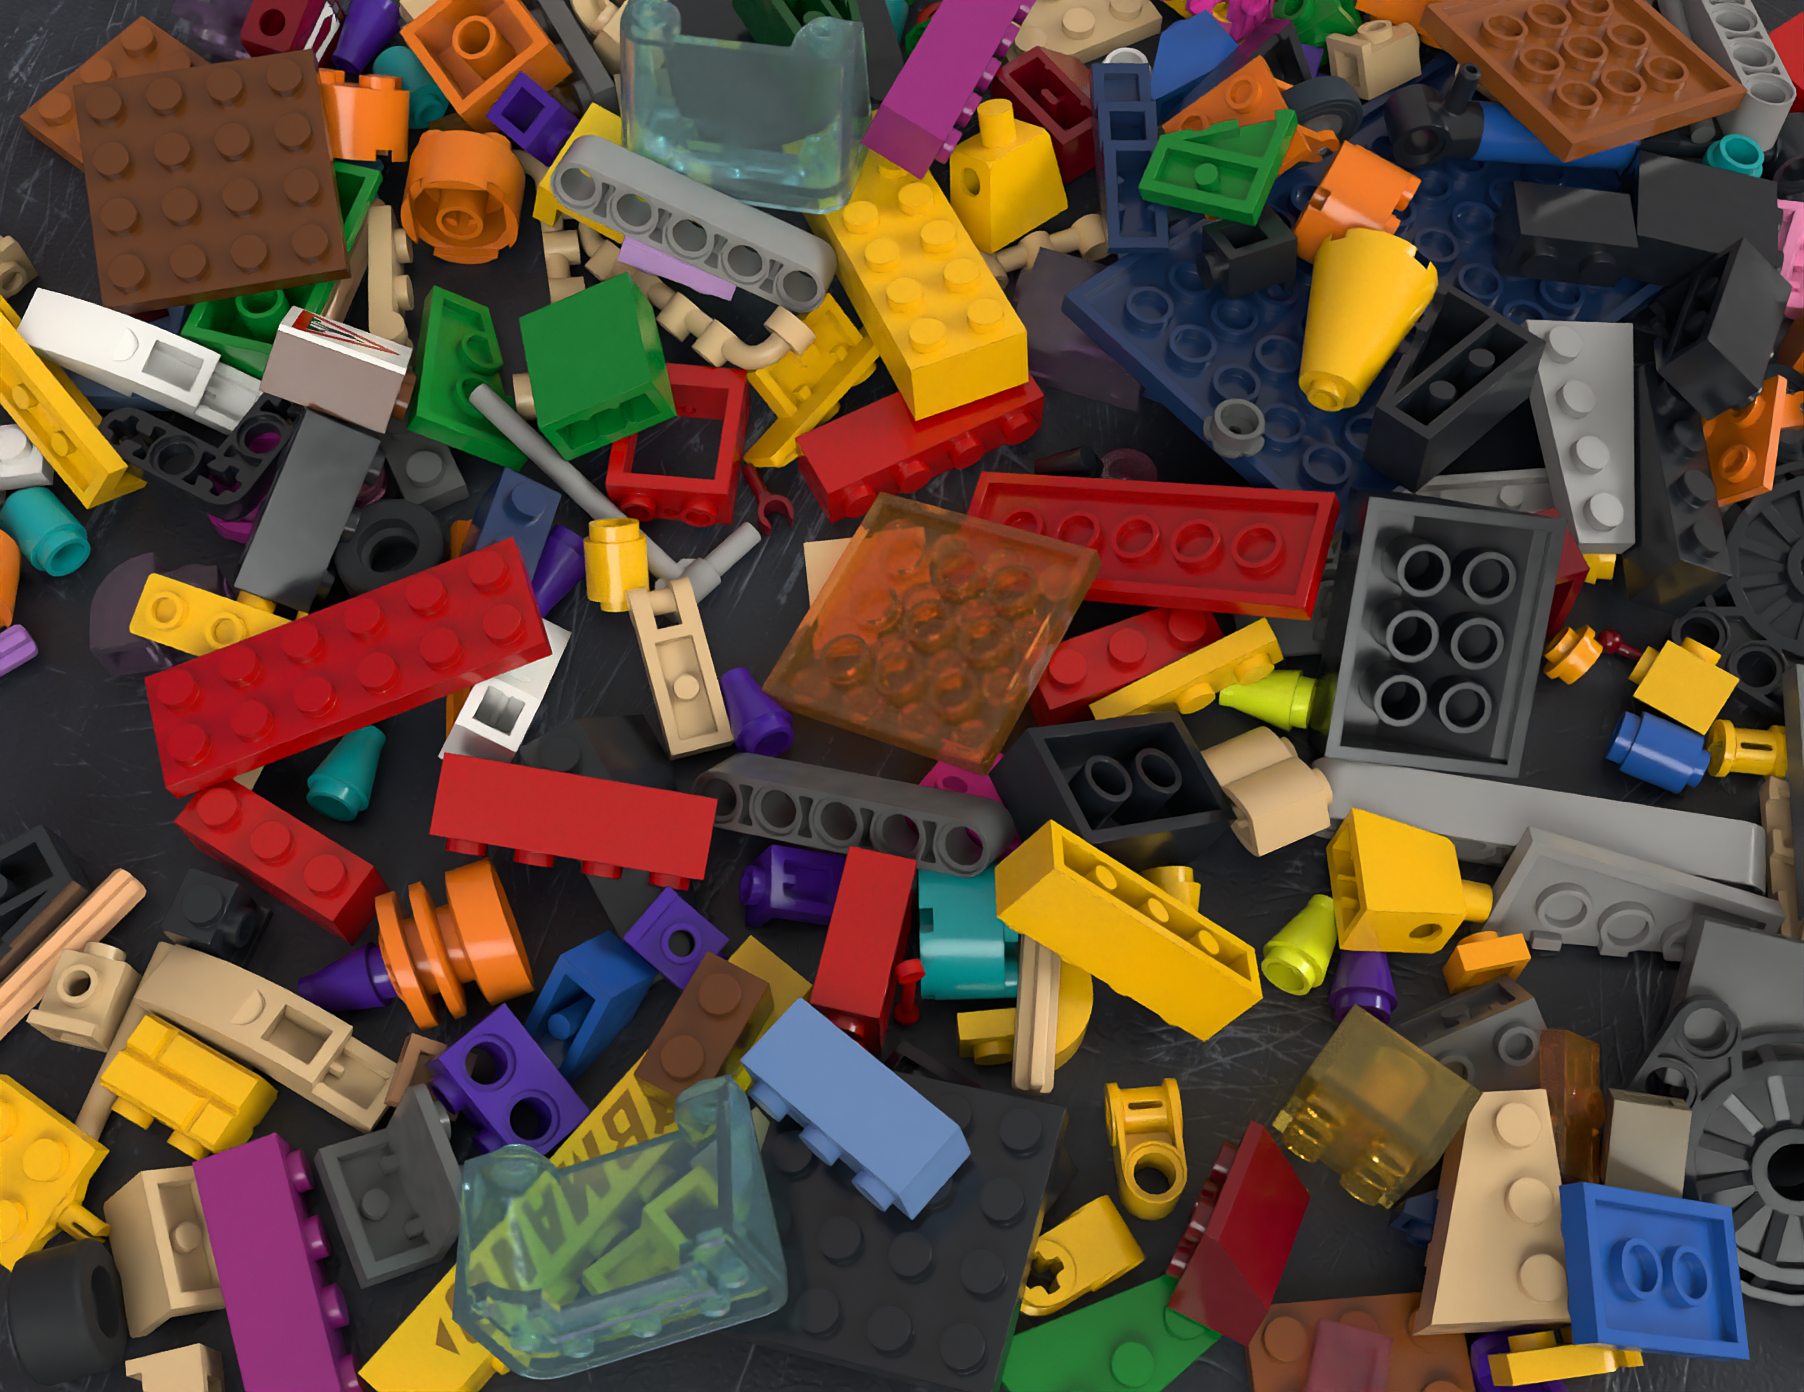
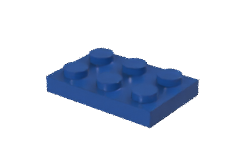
[1559,1182,1750,1361]

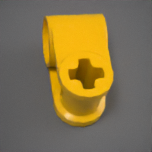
[1104,1078,1188,1221]
[1020,1195,1146,1318]

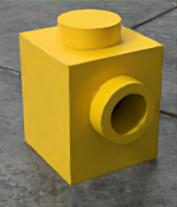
[1628,637,1740,736]

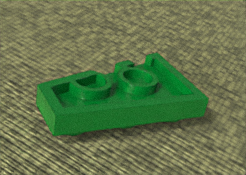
[407,285,529,472]
[1001,1274,1223,1392]

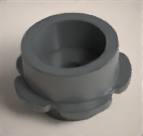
[1203,399,1265,459]

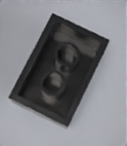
[988,710,1238,872]

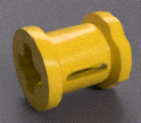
[1706,719,1788,781]

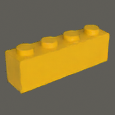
[995,819,1263,1042]

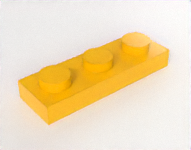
[1089,617,1284,720]

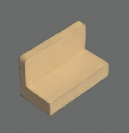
[103,1166,225,1338]

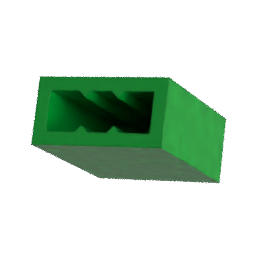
[519,272,677,461]

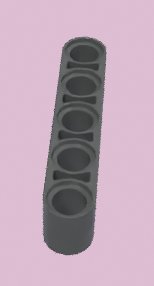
[690,753,1015,877]

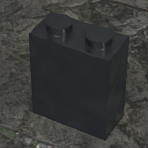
[1617,150,1784,287]

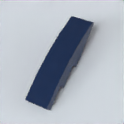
[1089,63,1169,254]

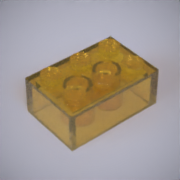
[1271,1004,1483,1209]

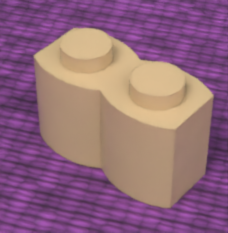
[1200,726,1333,857]

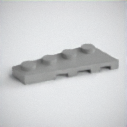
[1520,320,1635,554]
[1470,826,1786,962]

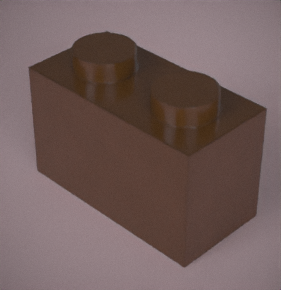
[633,951,775,1128]

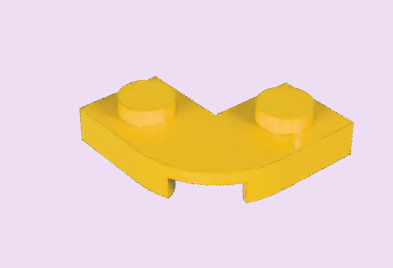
[1487,1327,1644,1386]

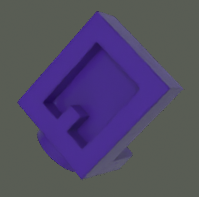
[739,844,845,928]

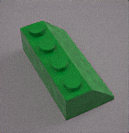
[180,160,383,381]

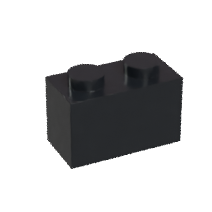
[1493,181,1639,288]

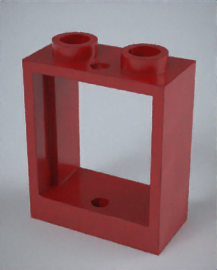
[605,363,751,527]
[810,846,917,1056]

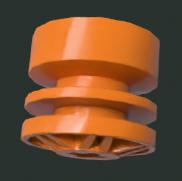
[375,857,536,1031]

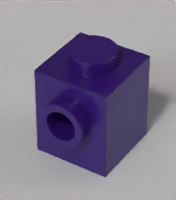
[486,71,580,167]

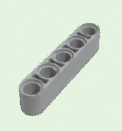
[1682,0,1797,151]
[550,135,838,313]

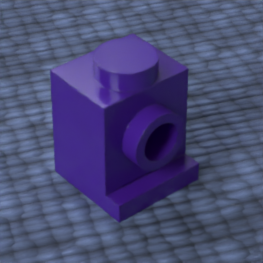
[621,886,730,992]

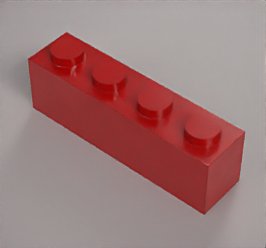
[795,371,1044,524]
[429,752,718,890]

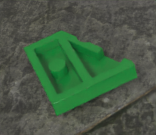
[1138,109,1298,226]

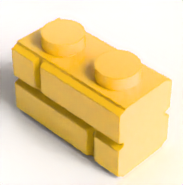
[100,1013,278,1161]

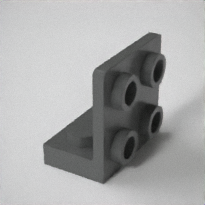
[1381,973,1580,1154]

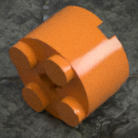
[319,68,410,162]
[400,130,526,264]
[1292,140,1421,264]

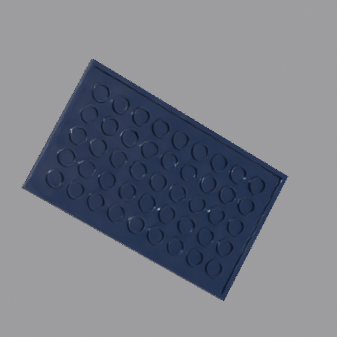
[1060,52,1667,547]

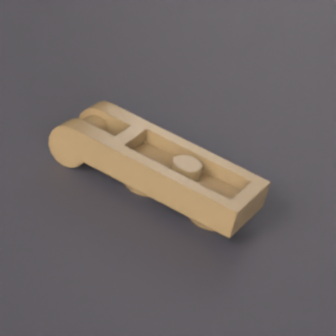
[368,205,417,368]
[625,577,734,761]

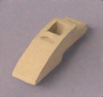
[133,944,397,1134]

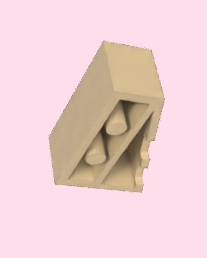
[1412,1089,1571,1336]

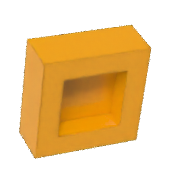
[1442,931,1531,994]

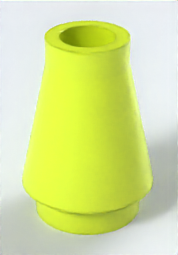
[1219,670,1317,732]
[1261,894,1338,995]

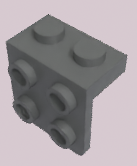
[313,1083,477,1289]

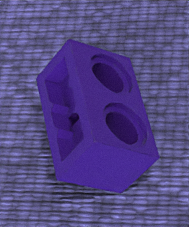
[424,1003,591,1174]

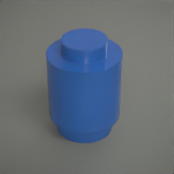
[1604,711,1711,795]

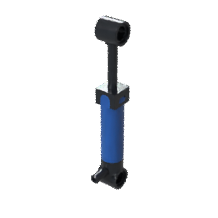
[1383,63,1804,195]

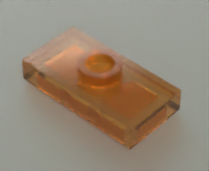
[1540,1029,1606,1184]

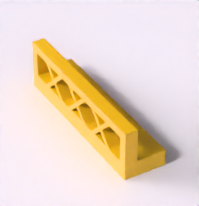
[0,294,147,509]

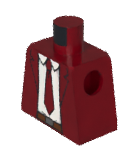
[240,0,346,69]

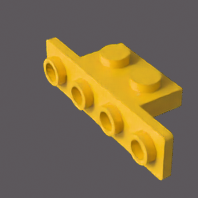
[743,293,880,468]
[129,573,309,657]

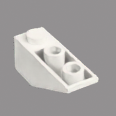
[438,618,572,763]

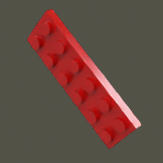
[946,471,1341,621]
[144,537,553,799]

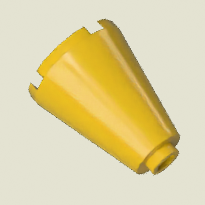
[1299,228,1438,411]

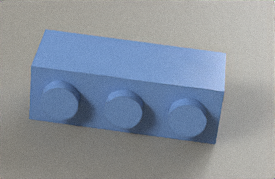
[740,997,971,1220]

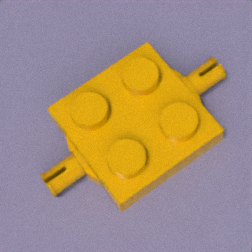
[0,1074,111,1272]

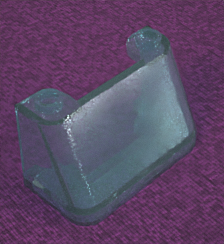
[620,0,872,214]
[452,1074,788,1379]

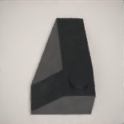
[518,714,699,991]

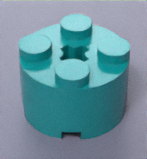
[918,862,1018,1000]

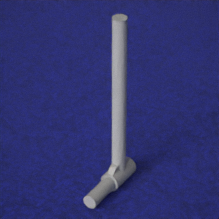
[469,384,761,623]

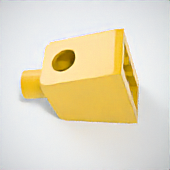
[950,99,1068,255]
[1326,808,1493,954]

